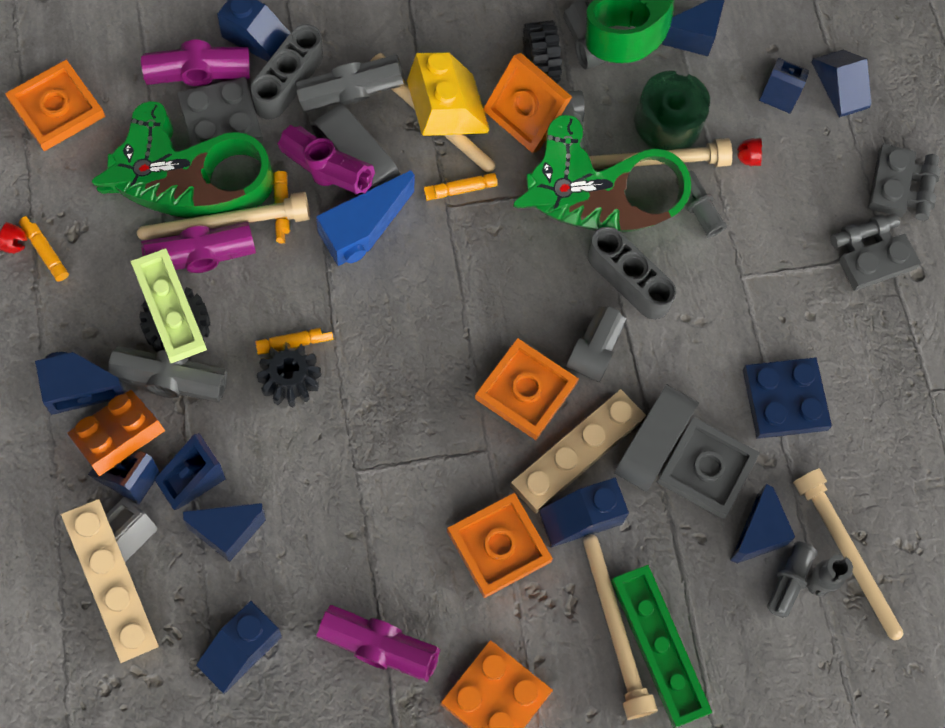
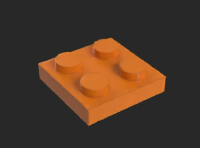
[483,53,572,154]
[5,59,105,151]
[475,338,579,440]
[67,390,165,476]
[447,492,553,598]
[440,640,553,728]

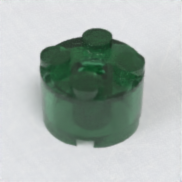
[634,70,710,150]

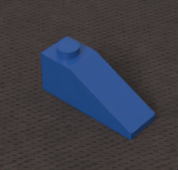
[316,170,415,266]

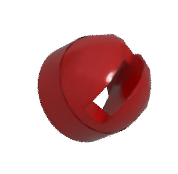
[737,138,762,166]
[0,222,27,254]

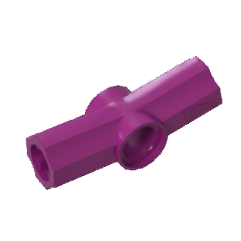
[141,40,250,86]
[278,125,375,194]
[141,221,256,273]
[316,604,440,682]

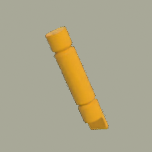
[274,171,290,243]
[424,172,498,201]
[19,216,69,282]
[255,328,333,355]

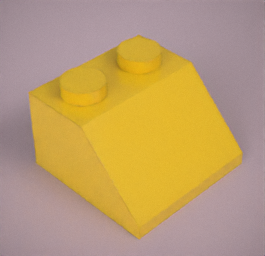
[407,53,489,136]

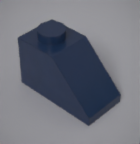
[217,0,291,62]
[35,351,125,415]
[539,477,629,547]
[196,601,282,694]

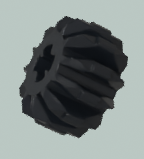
[257,342,321,408]

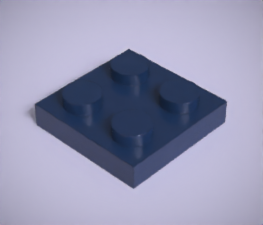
[742,357,832,439]

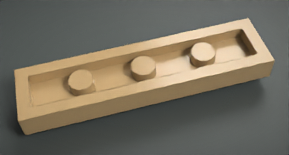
[510,389,646,514]
[61,499,159,663]

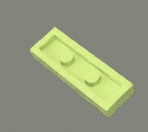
[131,248,207,363]

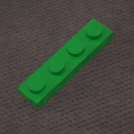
[611,565,713,728]

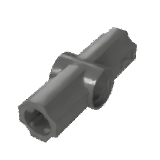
[296,54,405,112]
[108,346,228,403]

